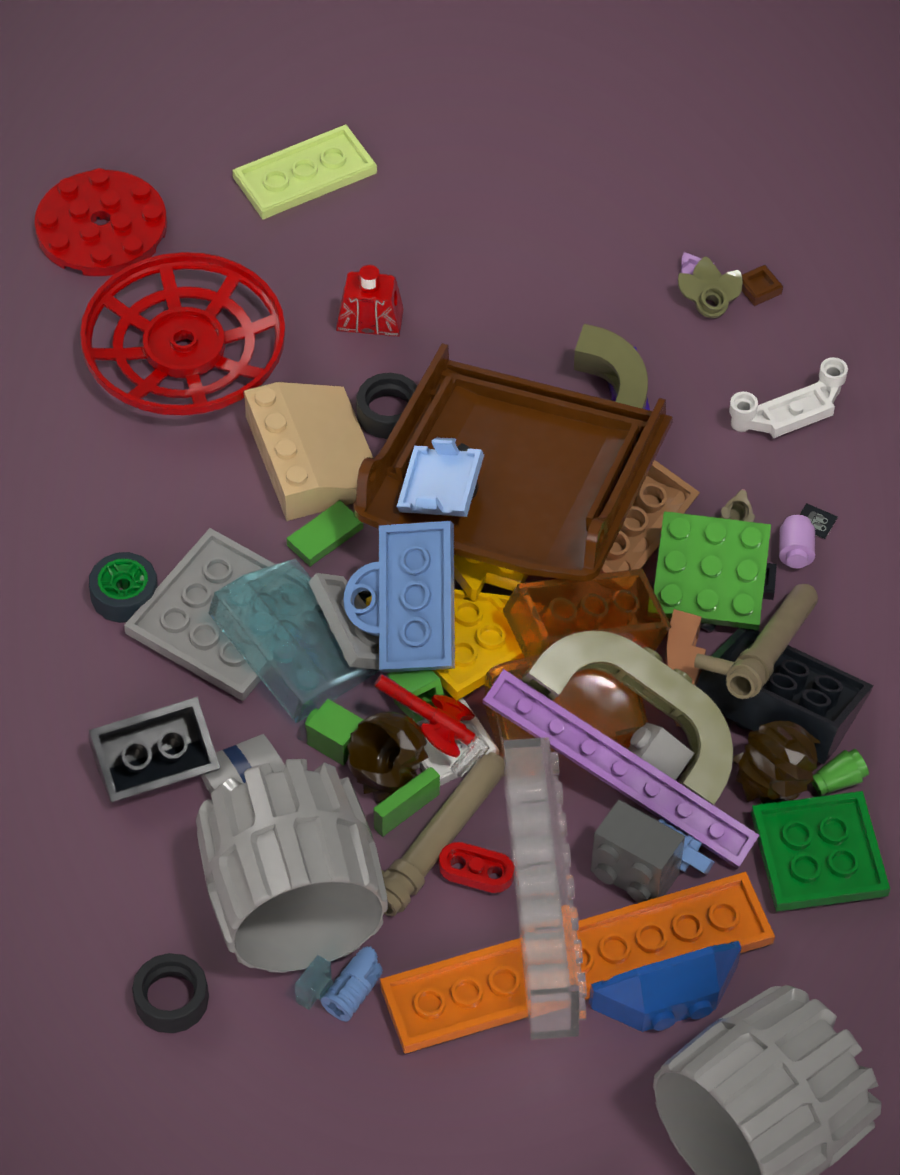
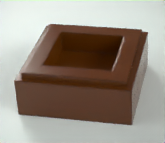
[741,265,783,306]

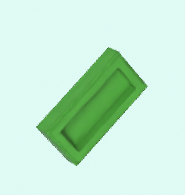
[286,500,363,567]
[374,767,440,837]

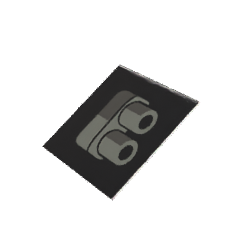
[800,503,838,539]

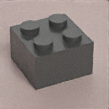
[590,799,685,902]

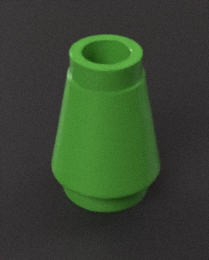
[811,749,869,796]

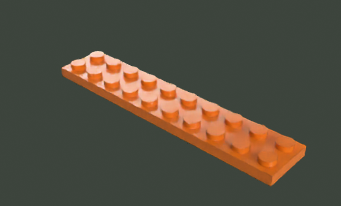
[380,872,775,1054]

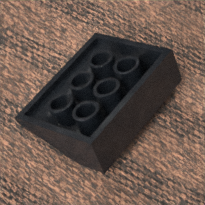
[696,628,874,765]

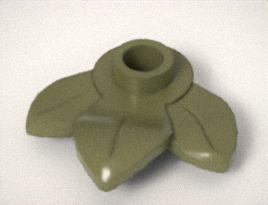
[678,256,743,318]

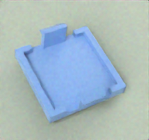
[397,437,484,517]

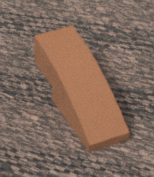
[665,609,706,727]

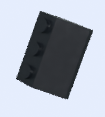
[87,697,220,803]

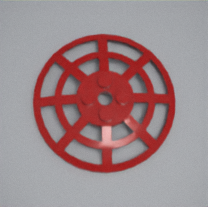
[80,252,285,416]

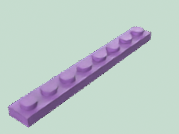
[482,669,759,869]

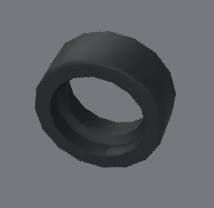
[356,372,417,439]
[132,953,209,1033]

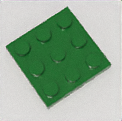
[751,791,890,912]

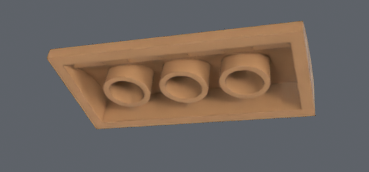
[594,460,700,590]

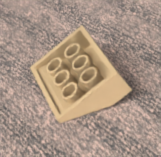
[244,382,373,521]

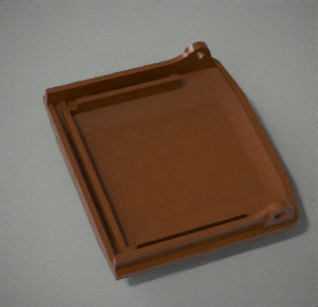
[354,343,673,582]

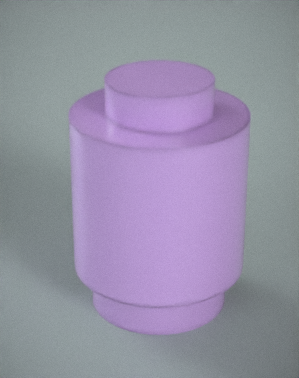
[779,515,815,569]

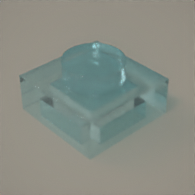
[295,955,333,1010]

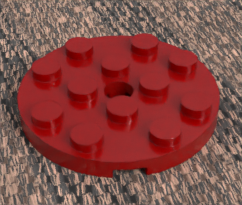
[35,168,167,277]

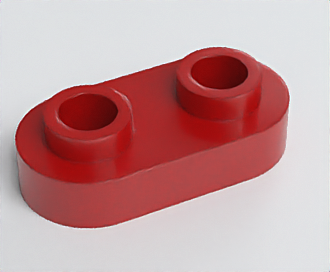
[439,842,514,893]

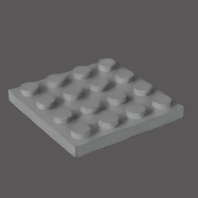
[124,528,320,701]

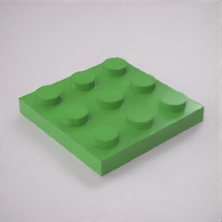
[651,511,771,630]

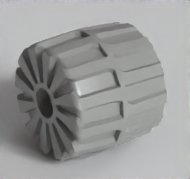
[196,759,388,973]
[653,985,882,1175]

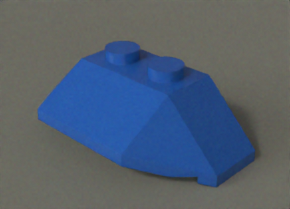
[589,941,742,1032]

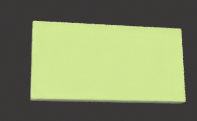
[232,124,377,219]

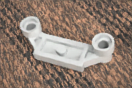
[729,357,848,438]

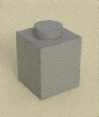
[628,722,694,780]

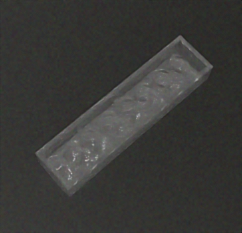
[503,737,587,1040]

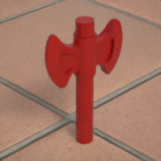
[374,674,475,758]

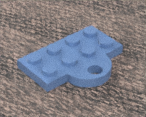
[343,521,455,672]

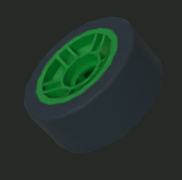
[89,552,158,623]

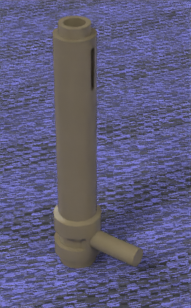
[694,584,818,699]
[381,752,506,917]

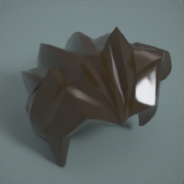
[347,712,429,802]
[733,721,820,804]

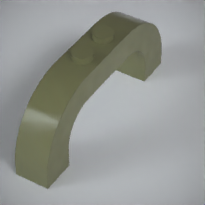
[574,323,648,409]
[520,631,733,805]

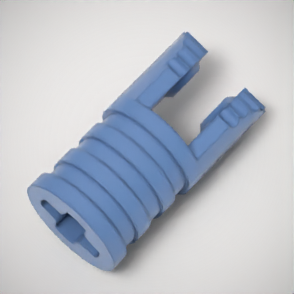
[320,946,383,1021]

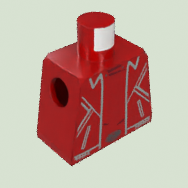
[336,265,404,337]

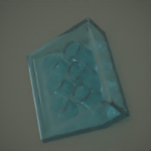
[208,558,380,723]

